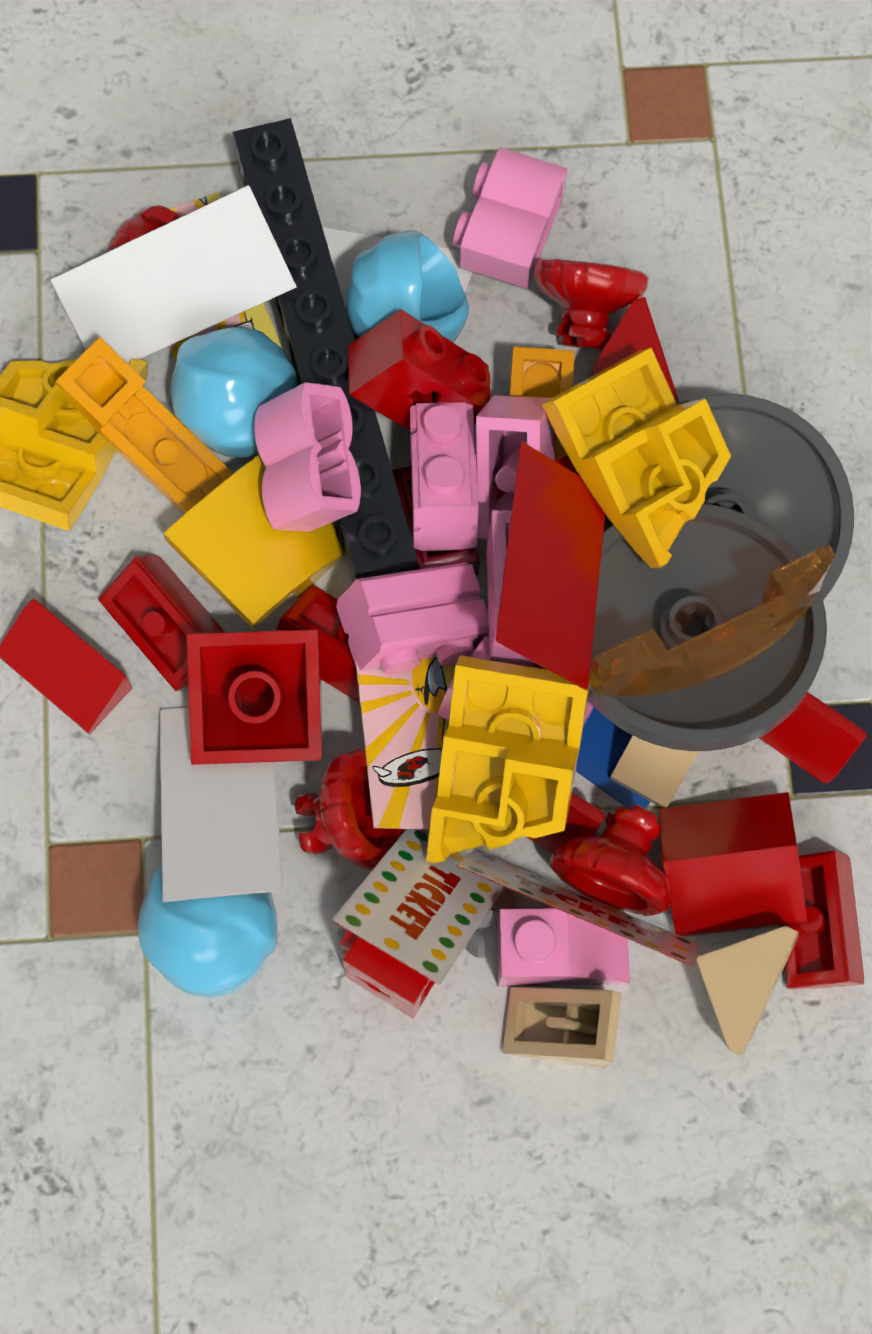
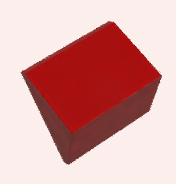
[186,630,323,765]
[660,792,808,937]

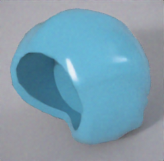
[346,230,469,343]
[170,327,299,458]
[138,865,278,998]

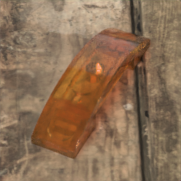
[590,544,836,697]

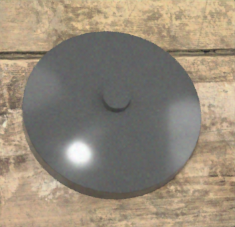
[604,394,854,601]
[588,504,827,751]

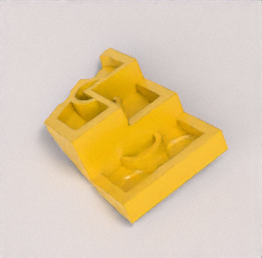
[542,347,731,569]
[0,359,149,531]
[164,455,343,630]
[426,656,591,863]

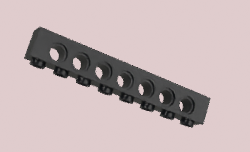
[232,118,418,582]

